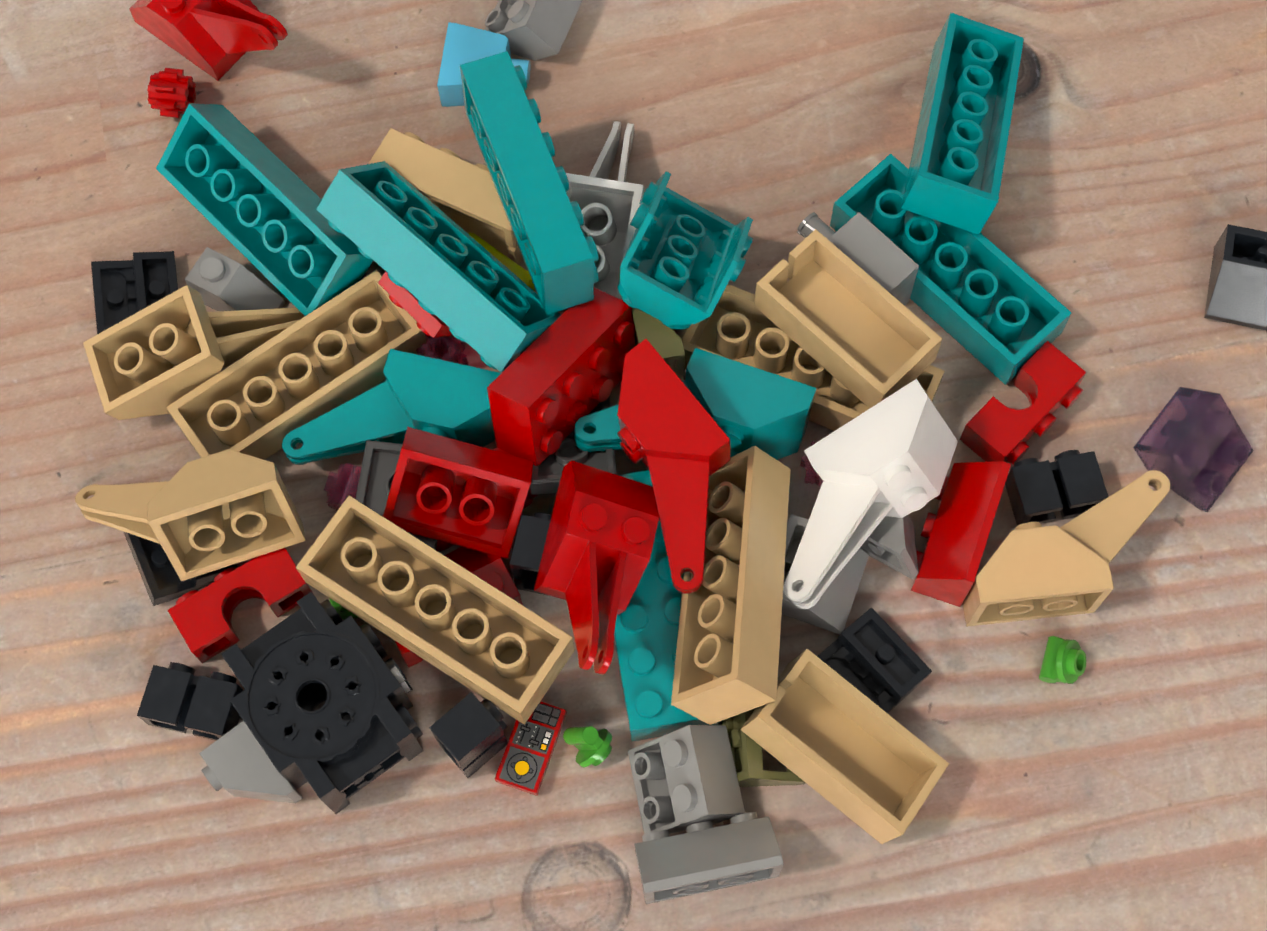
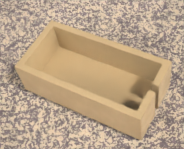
[368,128,523,265]
[754,229,943,408]
[740,649,949,844]

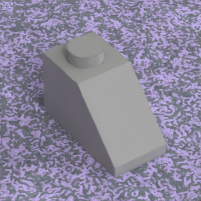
[185,247,285,311]
[860,515,918,579]
[199,721,302,804]

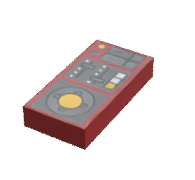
[495,701,567,796]

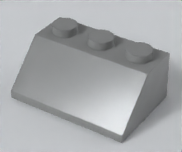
[634,812,784,904]

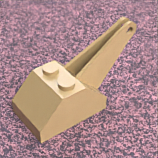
[83,285,305,420]
[75,449,306,581]
[962,470,1170,627]

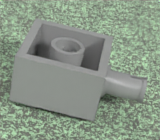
[797,212,919,306]

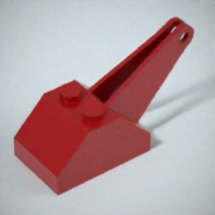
[129,0,288,81]
[617,339,730,594]
[534,460,659,675]

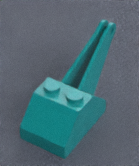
[574,348,817,460]
[282,349,501,465]

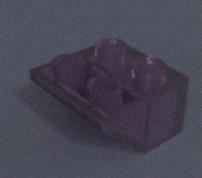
[1133,387,1254,512]

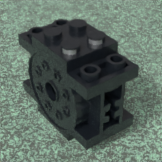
[221,591,423,814]

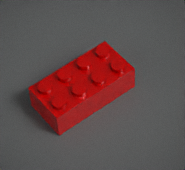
[487,287,635,466]

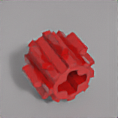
[147,68,196,118]

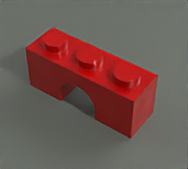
[959,341,1086,465]
[167,548,314,663]

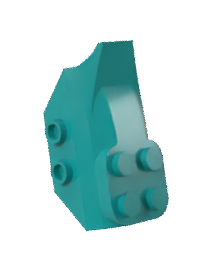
[617,171,753,329]

